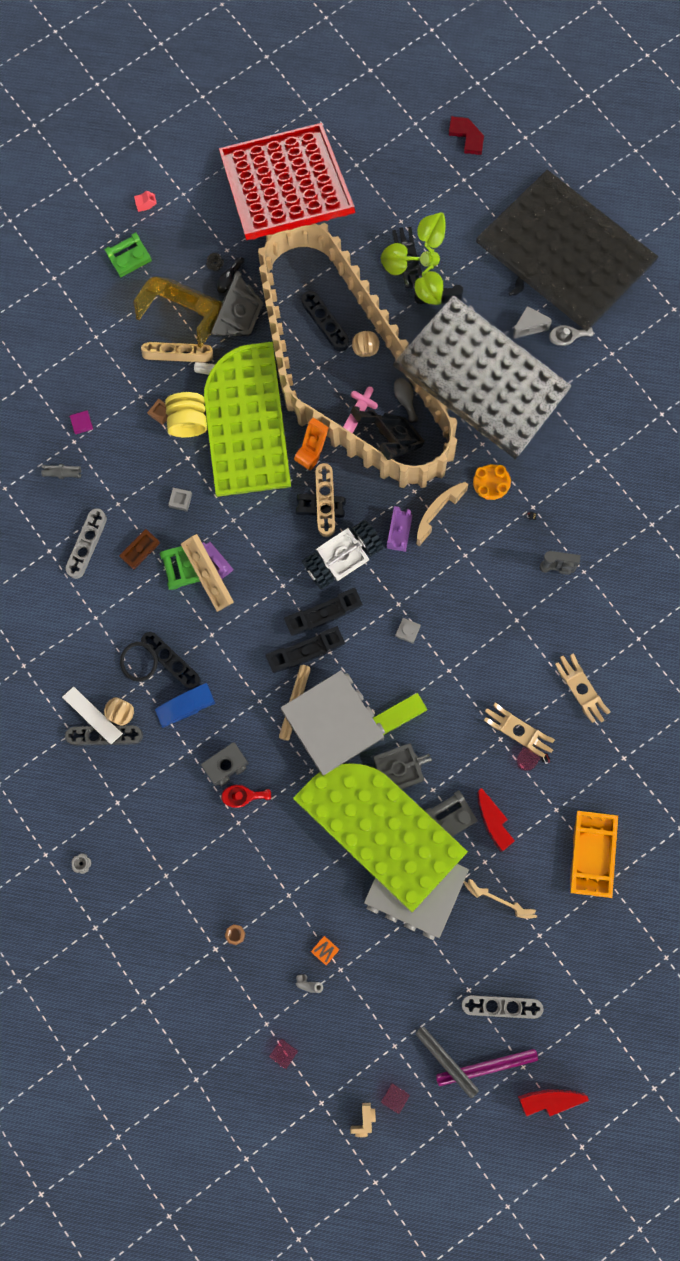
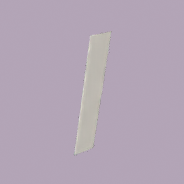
[62,687,123,744]

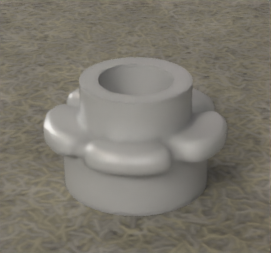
[71,854,91,874]

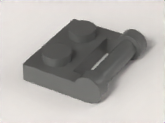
[540,551,581,575]
[425,790,478,837]

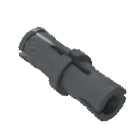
[41,464,82,479]

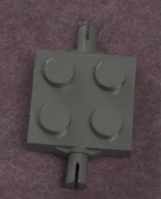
[373,743,432,790]

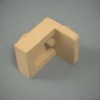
[350,1103,376,1137]

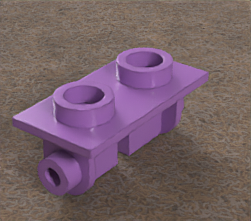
[202,542,234,579]

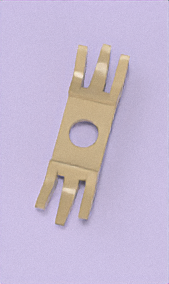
[555,653,610,723]
[484,702,555,758]
[464,879,537,919]

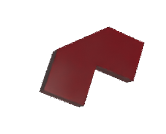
[449,116,484,155]

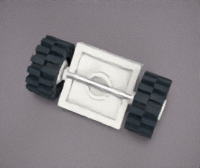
[302,519,384,590]

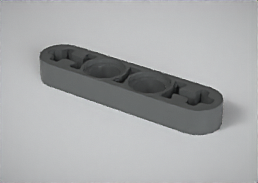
[65,725,143,746]

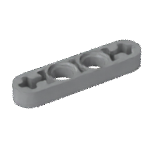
[66,509,107,579]
[461,995,543,1019]

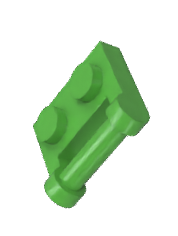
[104,232,152,278]
[160,546,200,590]

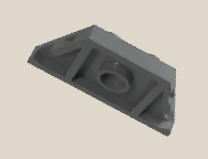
[210,271,263,337]

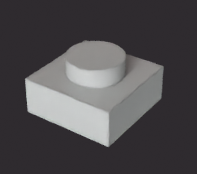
[168,488,192,511]
[395,618,421,644]

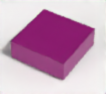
[70,410,93,434]

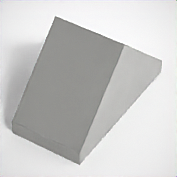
[513,306,552,339]

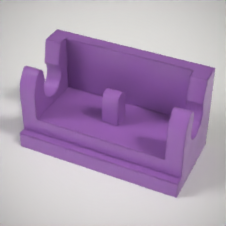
[387,506,413,552]

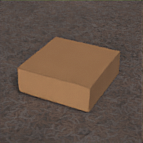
[147,399,168,425]

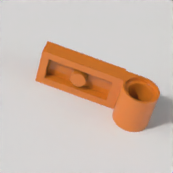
[294,417,329,471]

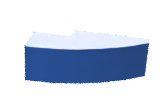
[155,683,216,728]

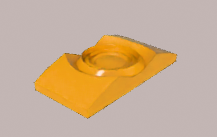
[570,811,618,898]

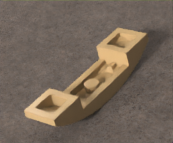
[416,482,468,546]

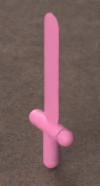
[343,386,378,433]

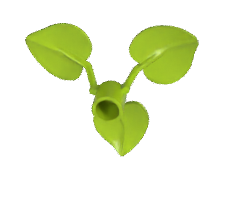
[381,213,446,305]

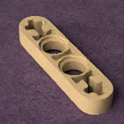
[141,342,213,362]
[315,463,335,537]

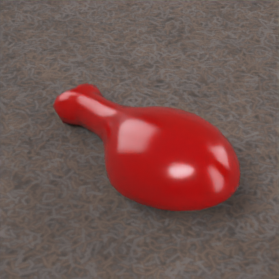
[221,785,271,808]

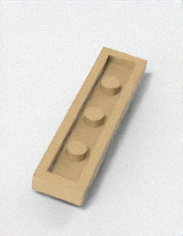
[181,534,234,612]

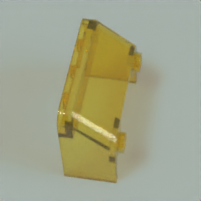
[134,277,222,348]

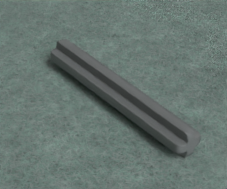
[416,1027,479,1098]

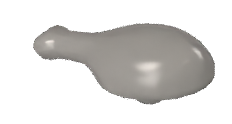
[549,325,594,346]

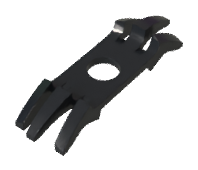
[392,227,422,290]

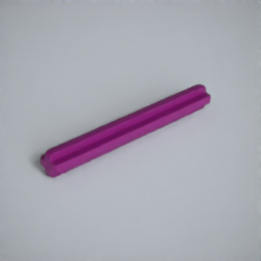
[436,1049,538,1086]

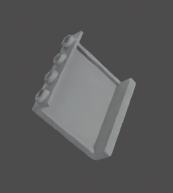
[281,670,385,776]
[364,864,469,940]

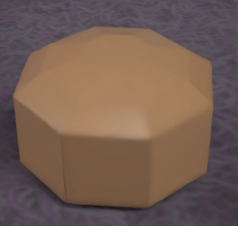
[225,924,246,945]

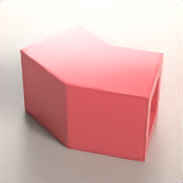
[134,191,157,212]

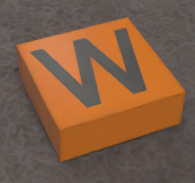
[311,936,340,965]

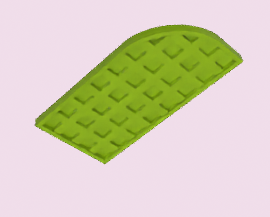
[204,342,291,497]
[293,764,468,913]

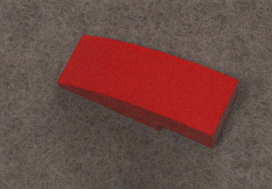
[477,788,515,852]
[518,1089,589,1116]

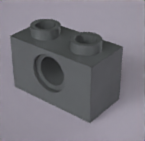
[201,742,249,786]

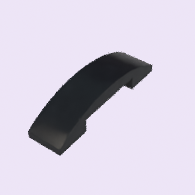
[284,587,363,636]
[265,626,345,673]

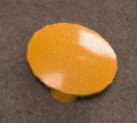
[473,464,511,500]

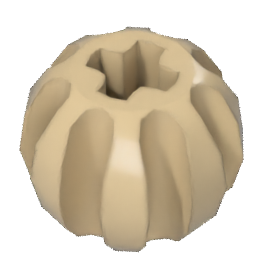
[352,331,380,357]
[104,697,134,726]

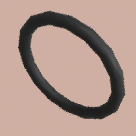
[120,642,158,682]

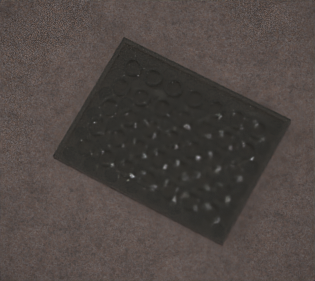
[476,170,658,331]
[393,295,572,460]

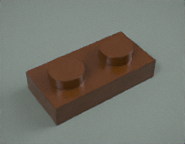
[119,529,160,570]

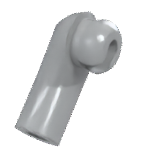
[296,974,323,993]

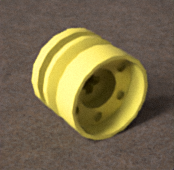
[165,392,207,438]

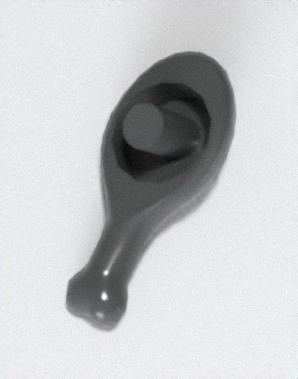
[394,378,418,423]

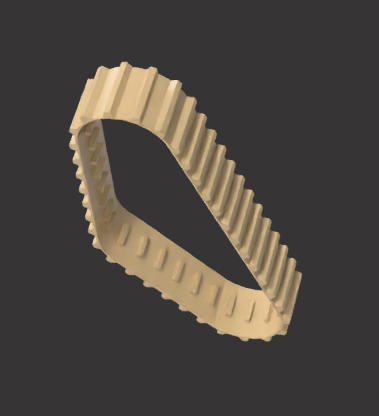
[258,223,457,488]

